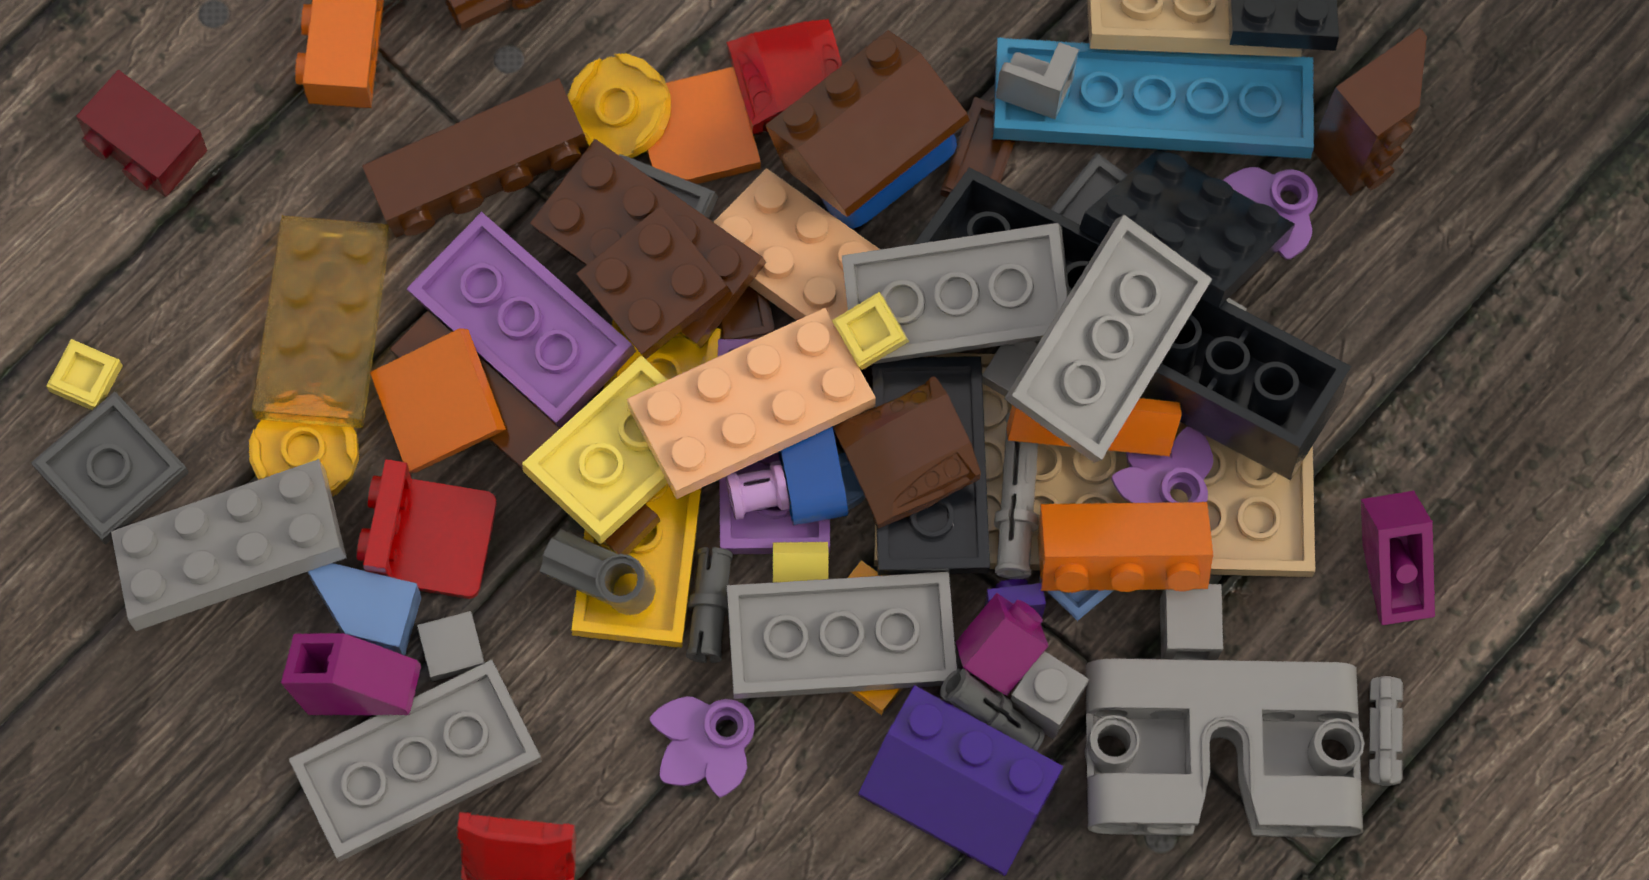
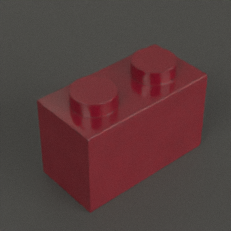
[76,69,208,197]

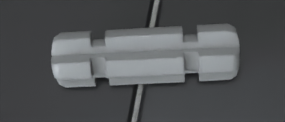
[1369,676,1403,786]

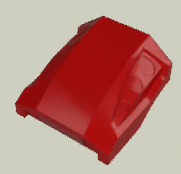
[727,19,842,134]
[457,812,576,880]

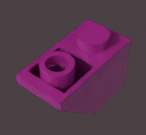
[281,633,421,715]

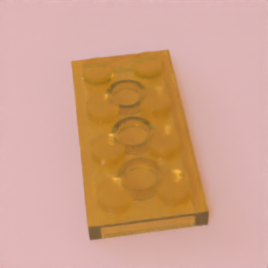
[252,215,390,428]

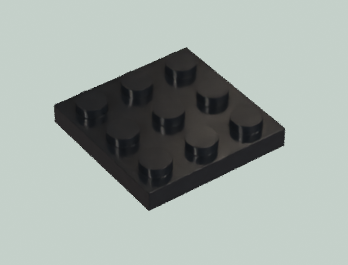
[1079,149,1295,308]

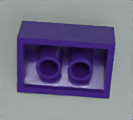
[858,685,1063,876]

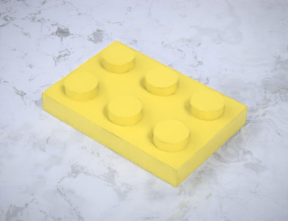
[522,356,668,544]

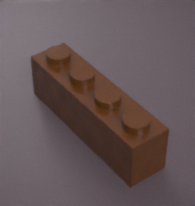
[362,78,589,238]

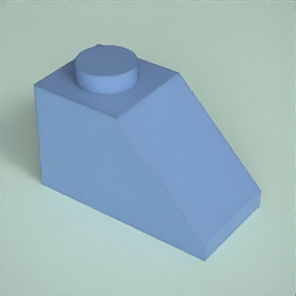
[308,563,421,655]

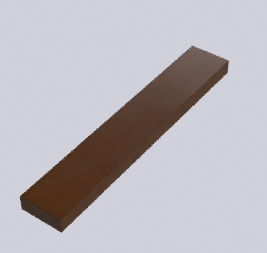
[390,311,661,555]

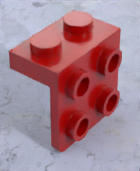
[357,459,497,599]

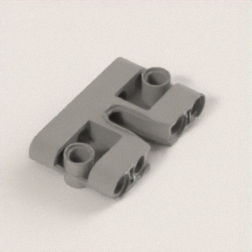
[1084,659,1364,838]

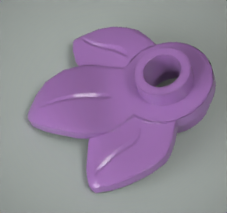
[1223,167,1318,260]
[1111,426,1213,503]
[650,696,754,798]

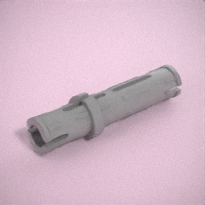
[994,413,1039,579]

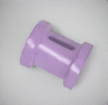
[725,461,790,520]

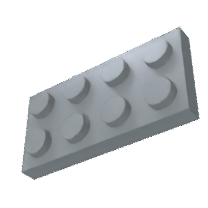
[1004,215,1212,463]
[842,223,1070,364]
[111,459,346,631]
[727,572,957,699]
[289,660,542,862]

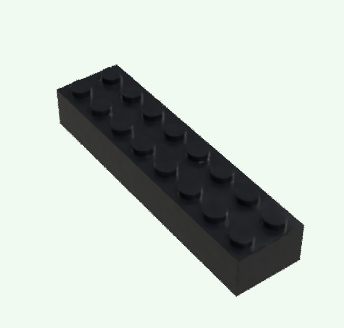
[914,167,1352,480]

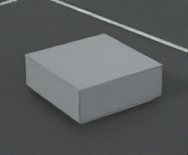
[417,611,484,682]

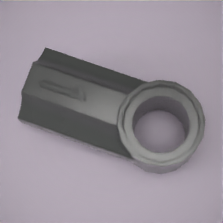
[540,529,655,615]

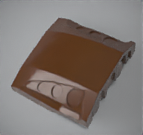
[833,376,981,529]

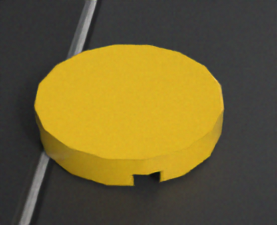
[567,53,671,158]
[249,396,359,497]

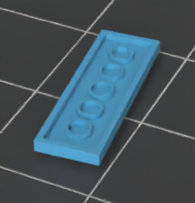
[993,38,1314,159]

